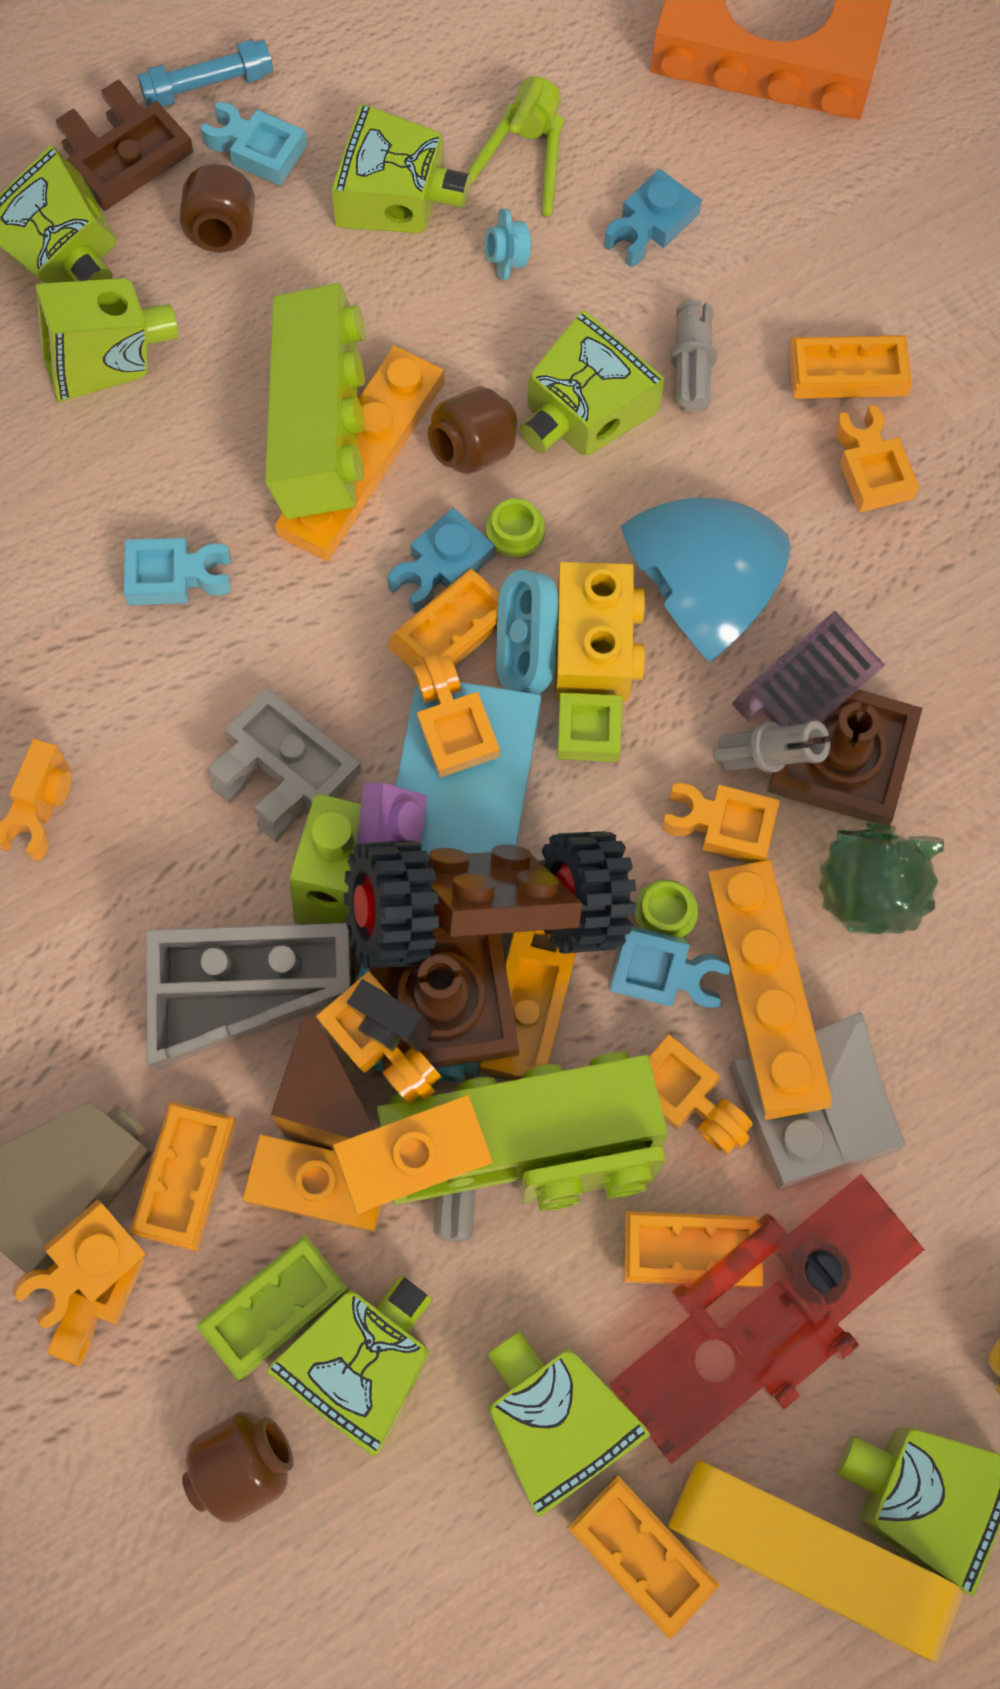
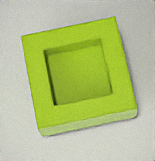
[557,693,622,762]

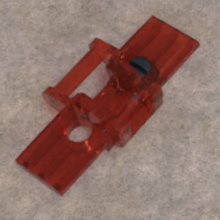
[609,1173,925,1464]

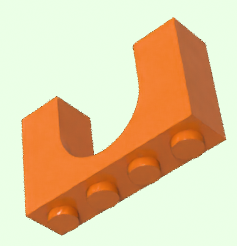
[650,0,892,120]

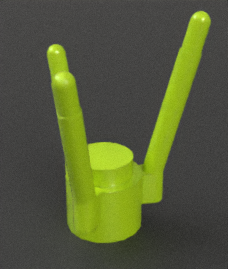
[467,76,565,217]

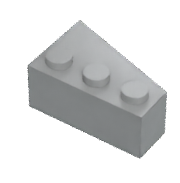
[146,923,354,1068]

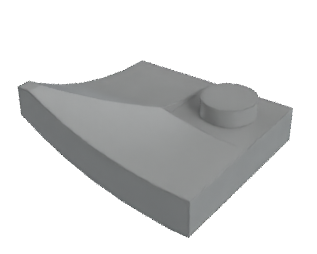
[729,1012,905,1190]

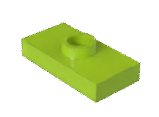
[196,1235,349,1382]

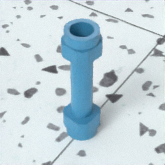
[137,39,273,107]

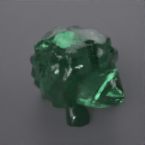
[817,823,944,935]

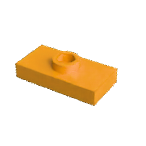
[788,335,912,399]
[387,568,499,670]
[332,1095,493,1214]
[129,1101,237,1252]
[242,1134,382,1233]
[623,1211,763,1288]
[566,1475,720,1640]

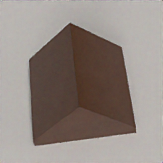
[271,1014,375,1151]

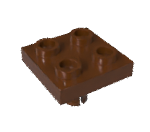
[767,673,923,828]
[369,927,519,1072]

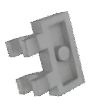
[207,688,361,842]

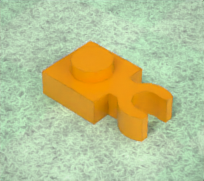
[835,405,919,513]
[661,783,780,863]
[12,1199,146,1329]

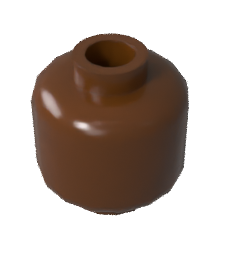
[179,164,255,253]
[428,386,517,474]
[182,1412,293,1523]

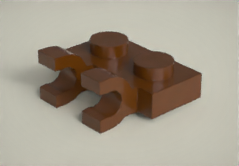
[56,79,193,211]

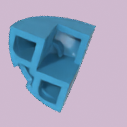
[621,498,790,662]

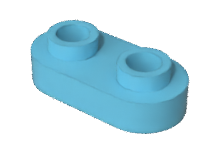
[496,569,558,694]

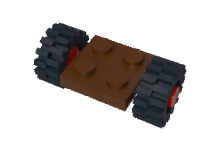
[344,831,636,969]

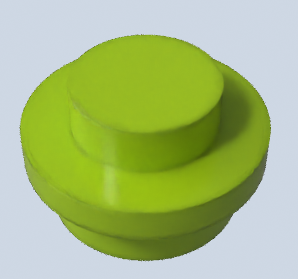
[486,498,545,558]
[634,880,698,939]

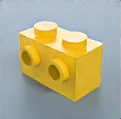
[555,562,645,702]

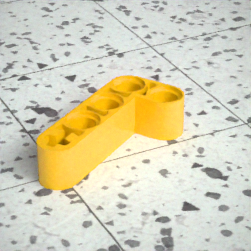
[667,1459,964,1665]

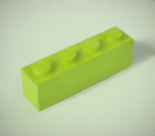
[265,282,365,519]
[377,1052,668,1205]

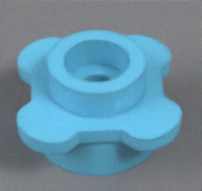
[484,209,531,280]

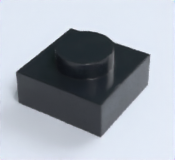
[347,979,433,1053]

